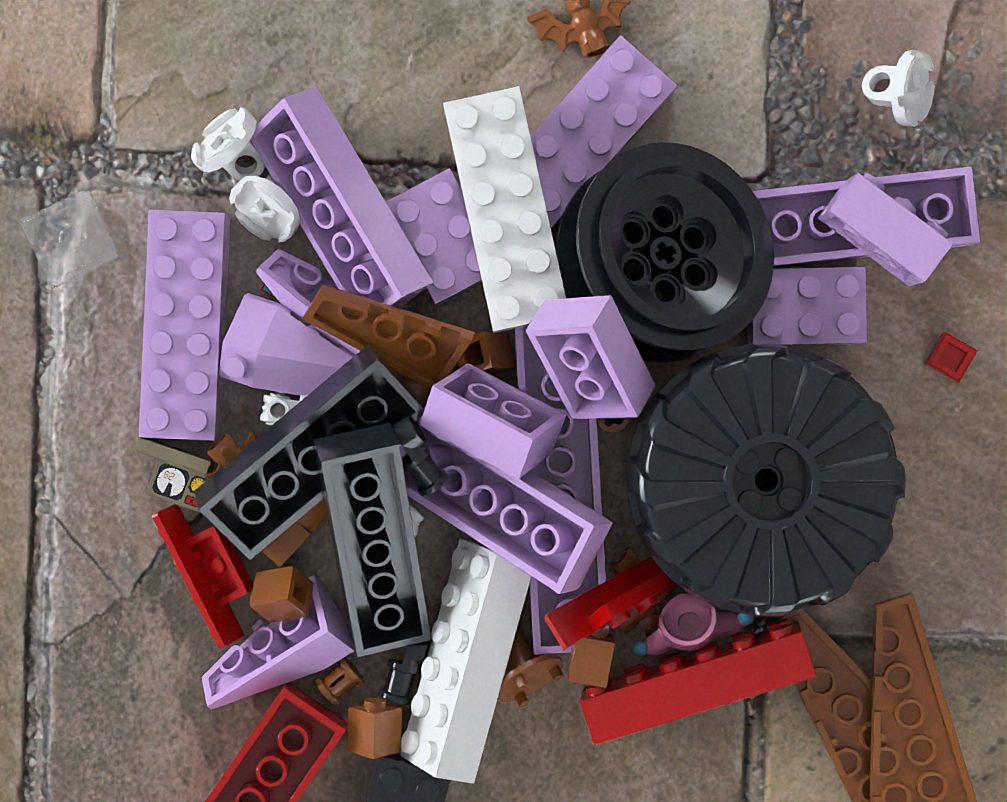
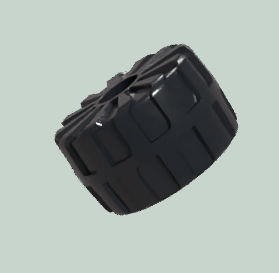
[626,344,906,617]

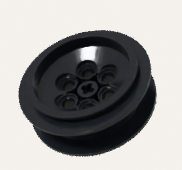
[556,142,774,363]

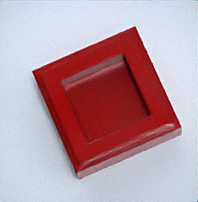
[924,332,978,383]

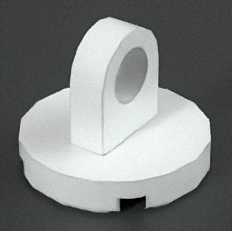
[862,50,935,127]
[191,107,265,180]
[229,174,300,242]

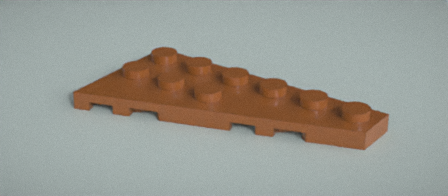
[870,593,977,802]
[767,609,872,802]

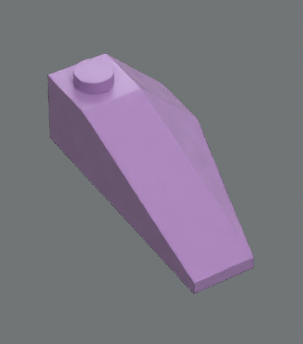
[256,249,360,355]
[219,293,355,396]
[202,575,354,710]

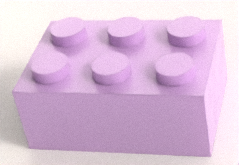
[386,168,482,306]
[818,173,953,286]
[747,267,867,346]
[525,295,656,419]
[420,363,566,479]

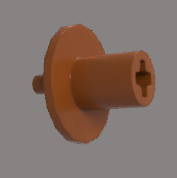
[497,632,564,707]

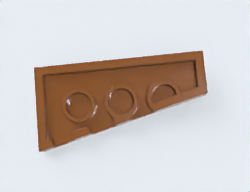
[303,284,475,390]

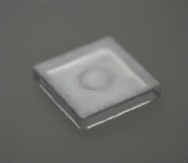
[20,189,121,289]

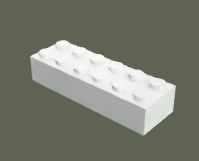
[443,86,566,333]
[400,538,531,784]

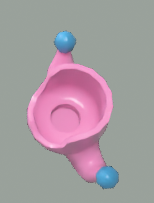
[632,594,754,657]

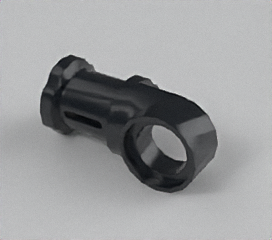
[392,415,449,496]
[378,637,432,705]

